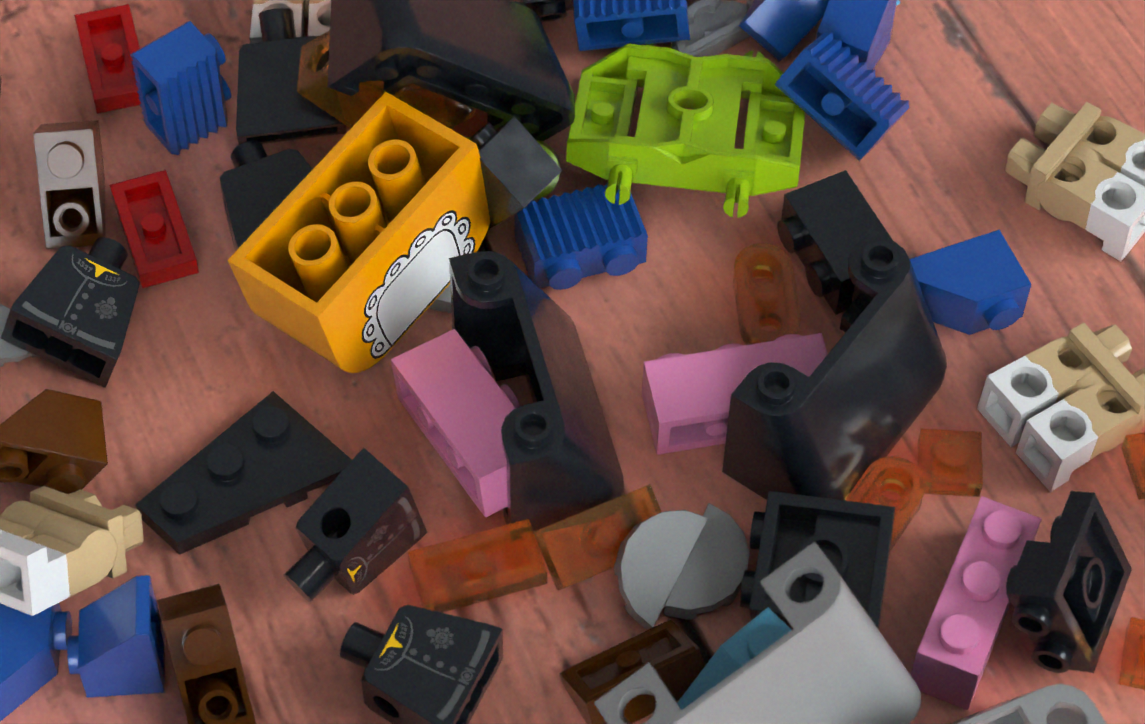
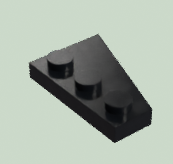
[135,391,352,555]

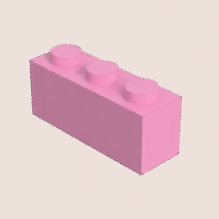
[391,329,520,518]
[642,333,828,455]
[911,496,1041,710]

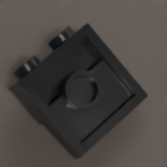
[740,491,895,630]
[1006,491,1132,673]

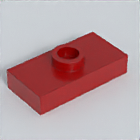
[74,4,141,114]
[110,170,199,289]

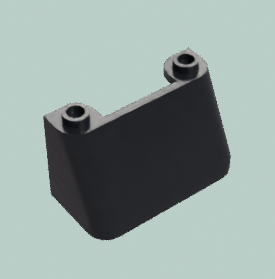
[327,0,575,142]
[722,228,947,501]
[449,251,624,541]

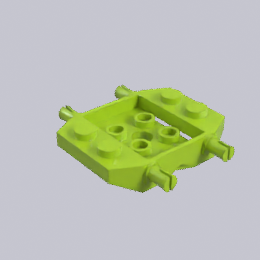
[566,43,805,218]

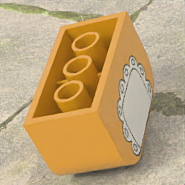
[227,92,490,373]

